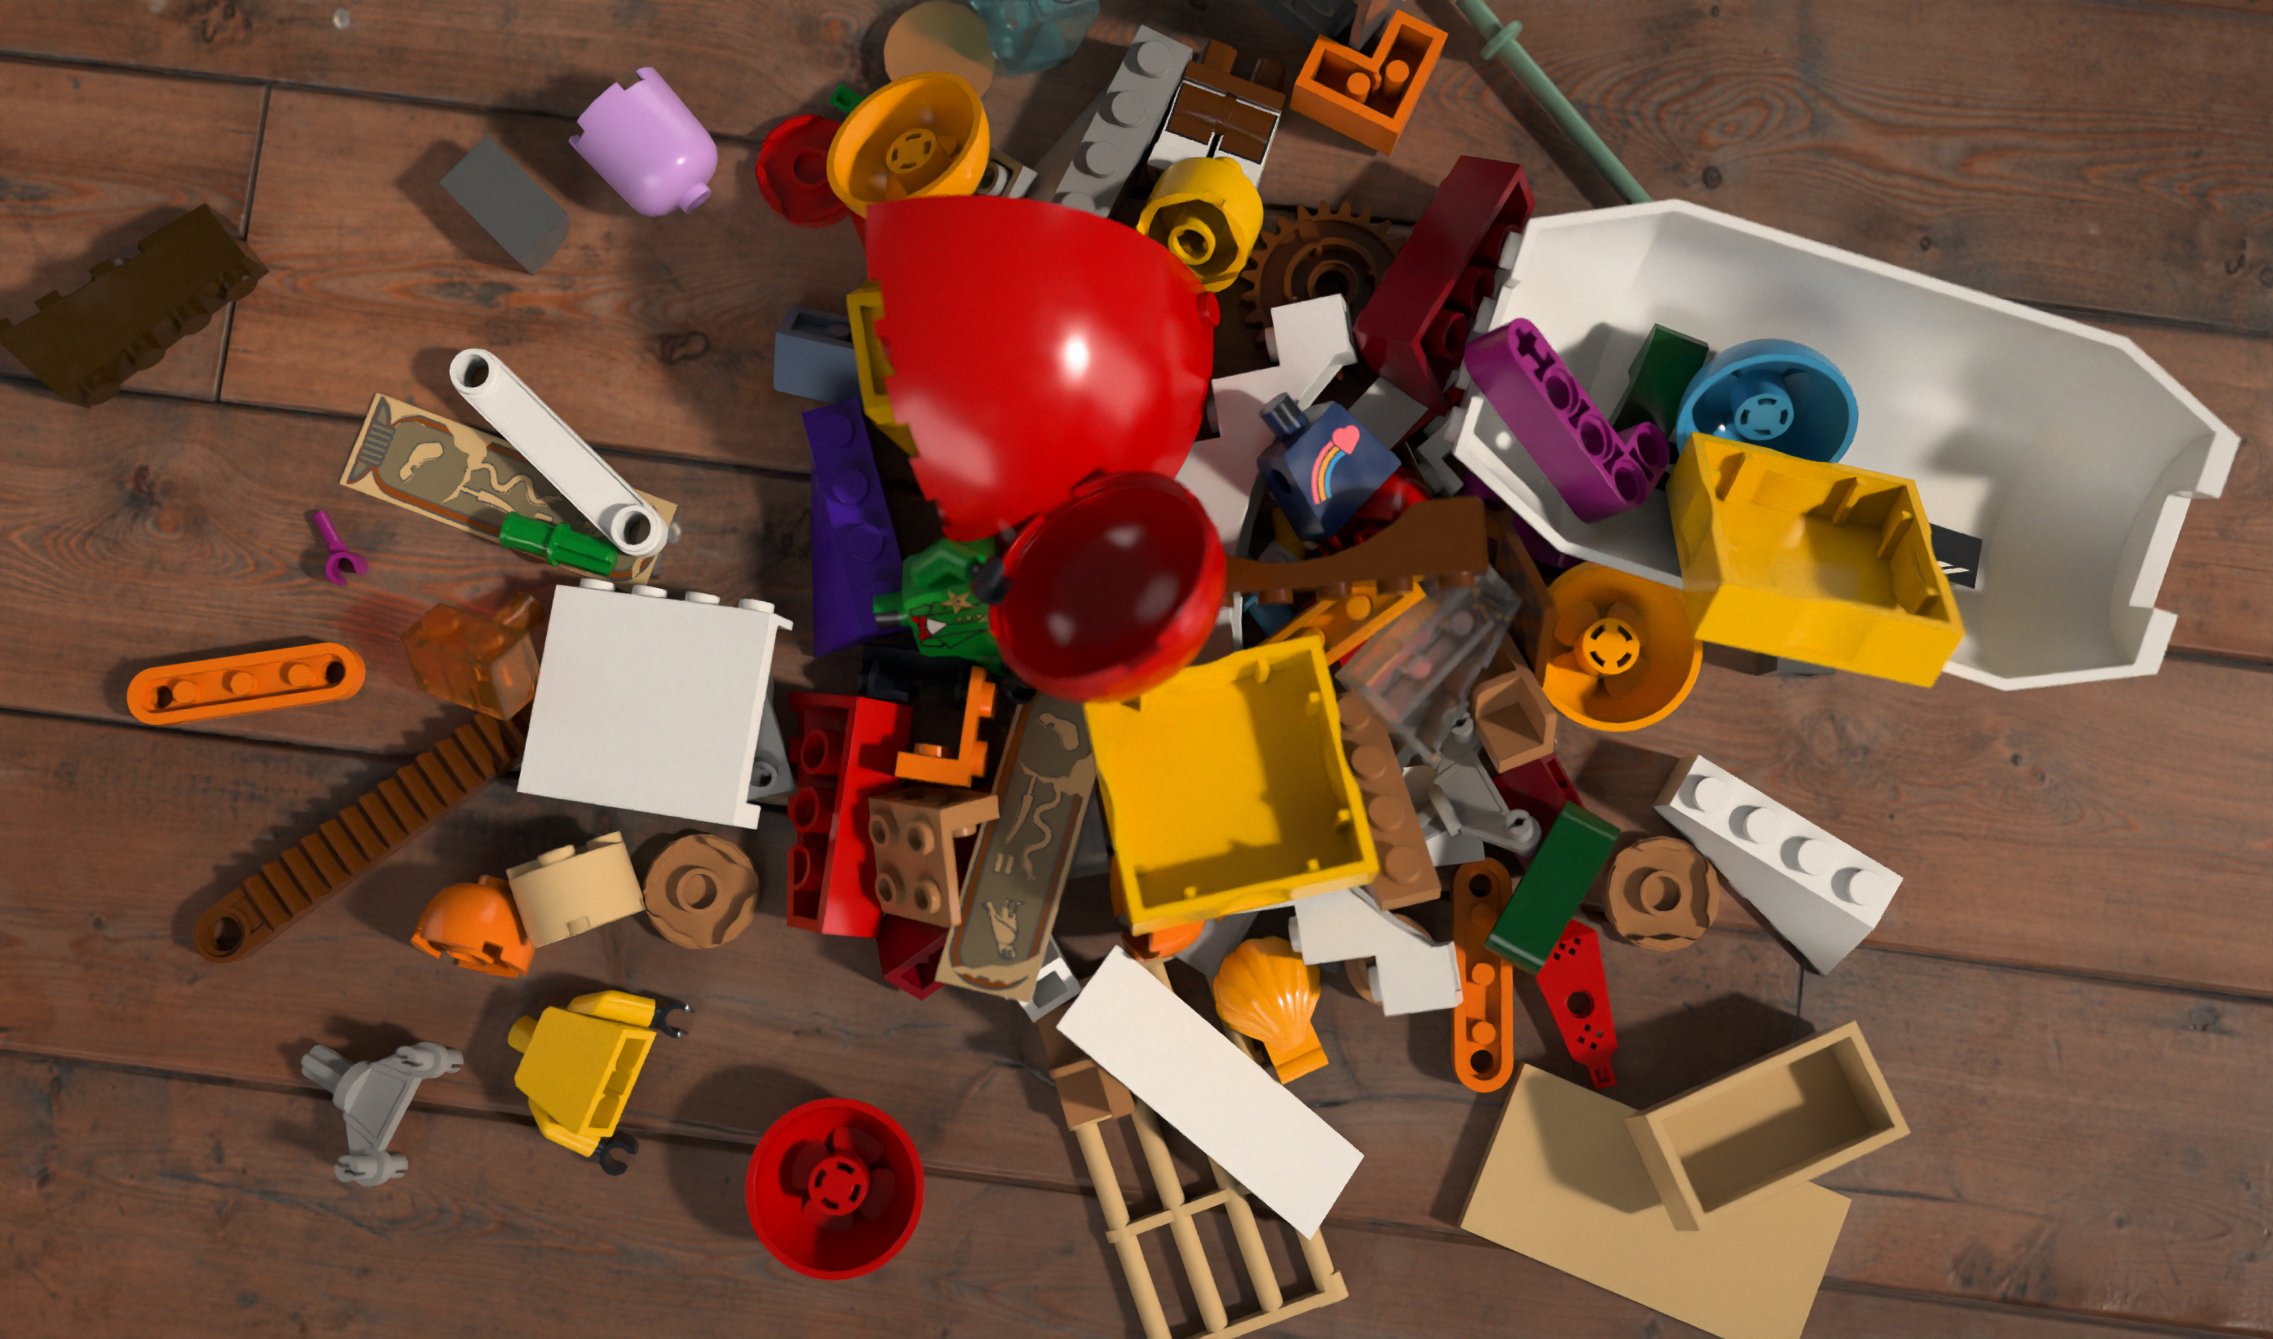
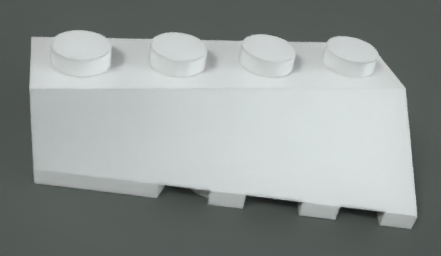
[1652,755,1903,976]

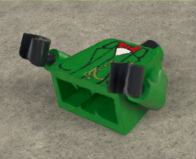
[873,537,1038,705]

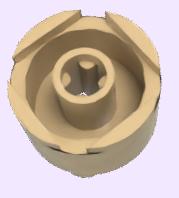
[506,831,646,949]

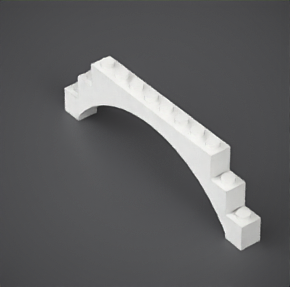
[1175,294,1463,1016]

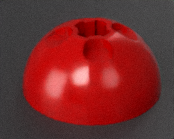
[745,1097,925,1281]

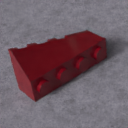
[1351,155,1536,417]

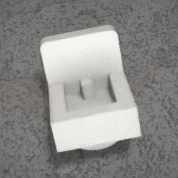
[1413,408,1464,499]

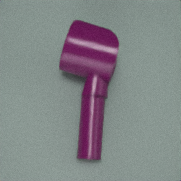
[313,511,369,586]

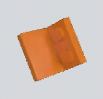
[895,666,1000,790]

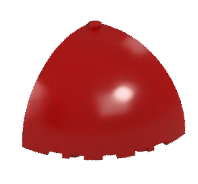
[866,195,1220,559]

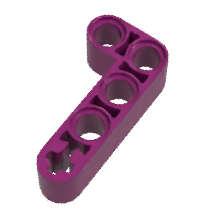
[1464,318,1670,524]

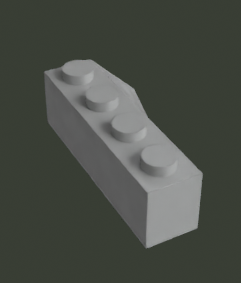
[1024,24,1193,221]

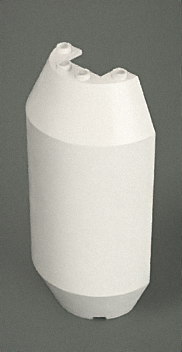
[1443,199,2240,691]

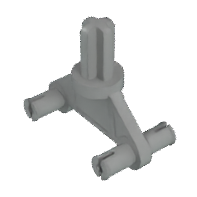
[1414,710,1542,857]
[300,1041,464,1186]

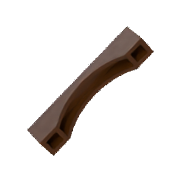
[1221,496,1490,610]

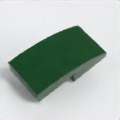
[1607,323,1709,440]

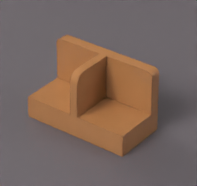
[1448,626,1557,773]
[1036,1001,1136,1126]

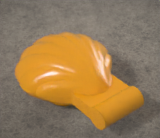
[1213,935,1329,1085]

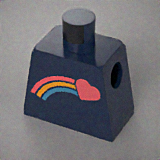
[1257,392,1402,541]

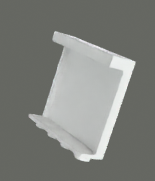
[517,578,793,829]

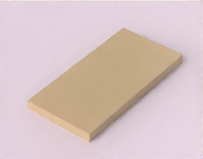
[1457,1061,1852,1339]

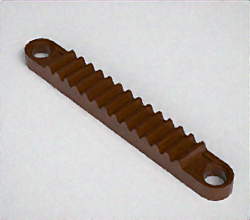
[193,673,539,963]

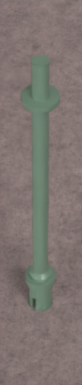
[1455,0,1654,206]

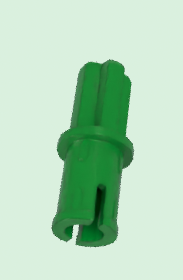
[499,511,619,576]

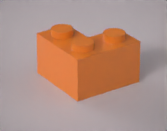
[1289,9,1448,157]

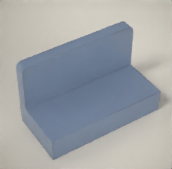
[773,304,863,406]

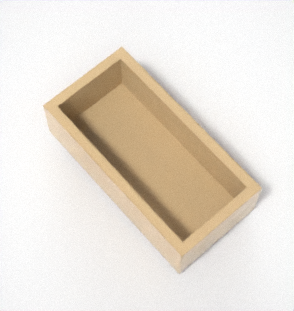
[1623,1021,1911,1231]

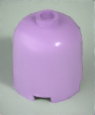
[568,67,718,217]

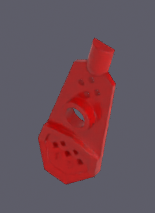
[1535,918,1618,1091]

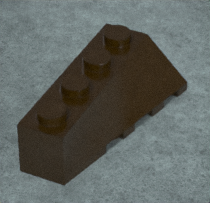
[0,203,270,409]

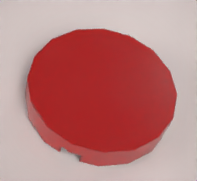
[755,114,852,229]

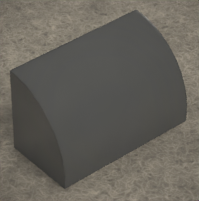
[438,135,570,276]

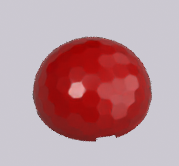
[988,470,1226,704]

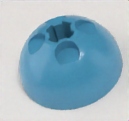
[1676,338,1858,463]

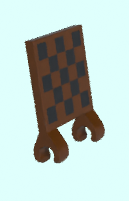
[1475,498,1557,688]

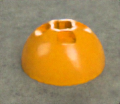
[826,71,990,219]
[1542,561,1703,732]

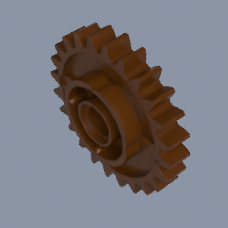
[1239,200,1407,385]

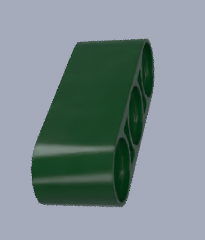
[1483,800,1621,977]

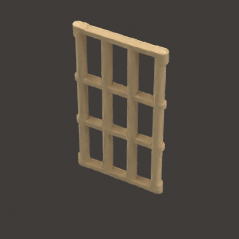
[1030,955,1349,1339]

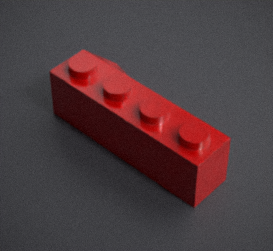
[787,691,913,938]

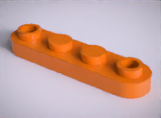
[127,642,366,726]
[1450,857,1513,1093]

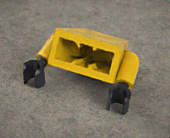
[508,990,695,1176]

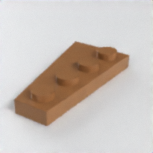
[1335,686,1441,912]

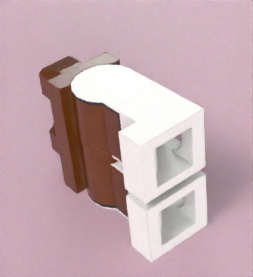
[1147,39,1286,189]

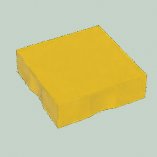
[1665,431,1965,688]
[1081,634,1380,936]

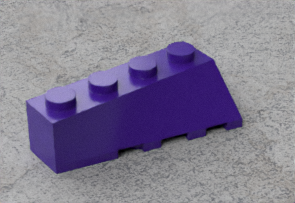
[801,398,912,658]

